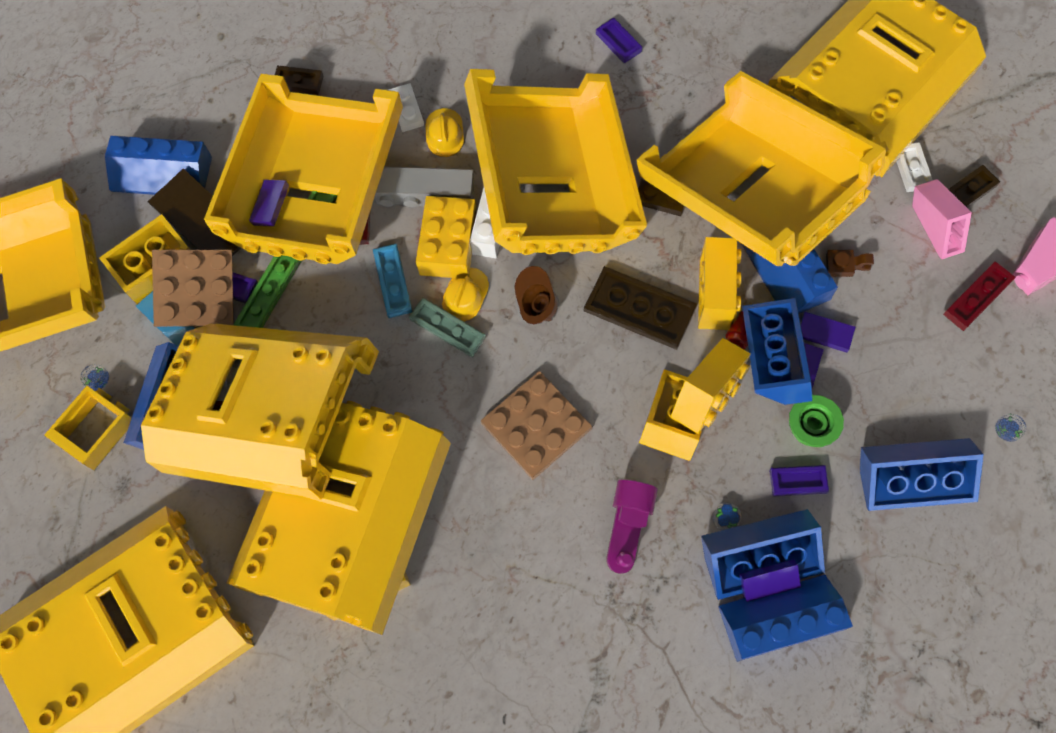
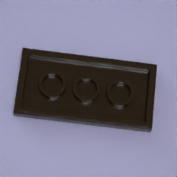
[147,168,241,256]
[584,266,697,350]

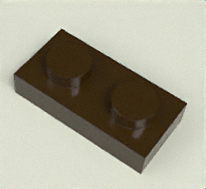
[275,65,324,95]
[948,165,1001,208]
[638,179,684,217]

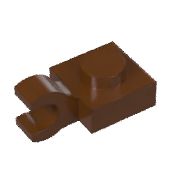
[826,250,874,277]

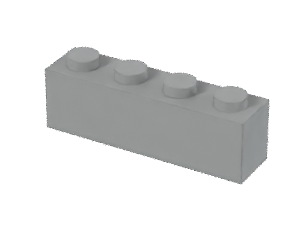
[375,167,475,208]

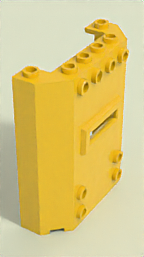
[768,0,986,178]
[464,69,647,255]
[637,71,886,266]
[204,73,403,264]
[0,178,105,352]
[141,323,379,500]
[226,401,451,635]
[0,506,255,733]

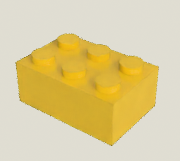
[416,196,477,278]
[99,214,190,304]
[698,237,741,330]
[671,338,751,434]

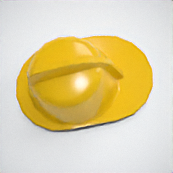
[425,108,464,157]
[442,268,489,322]

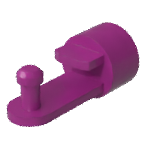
[606,479,658,574]

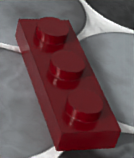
[943,261,1016,331]

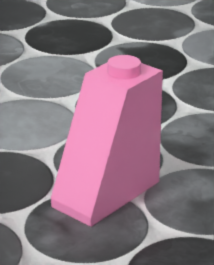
[912,179,972,259]
[1012,217,1056,296]

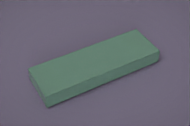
[408,297,486,357]

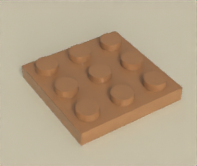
[152,250,234,327]
[480,371,592,480]

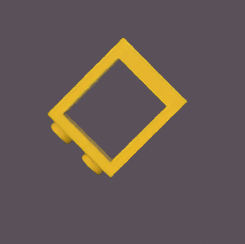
[44,386,131,470]

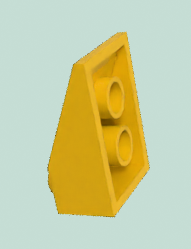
[639,369,702,461]

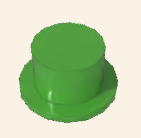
[789,395,844,447]

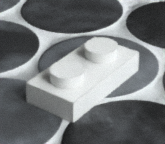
[389,83,425,132]
[896,142,933,192]

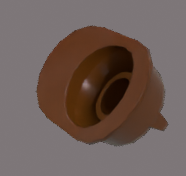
[514,266,558,325]

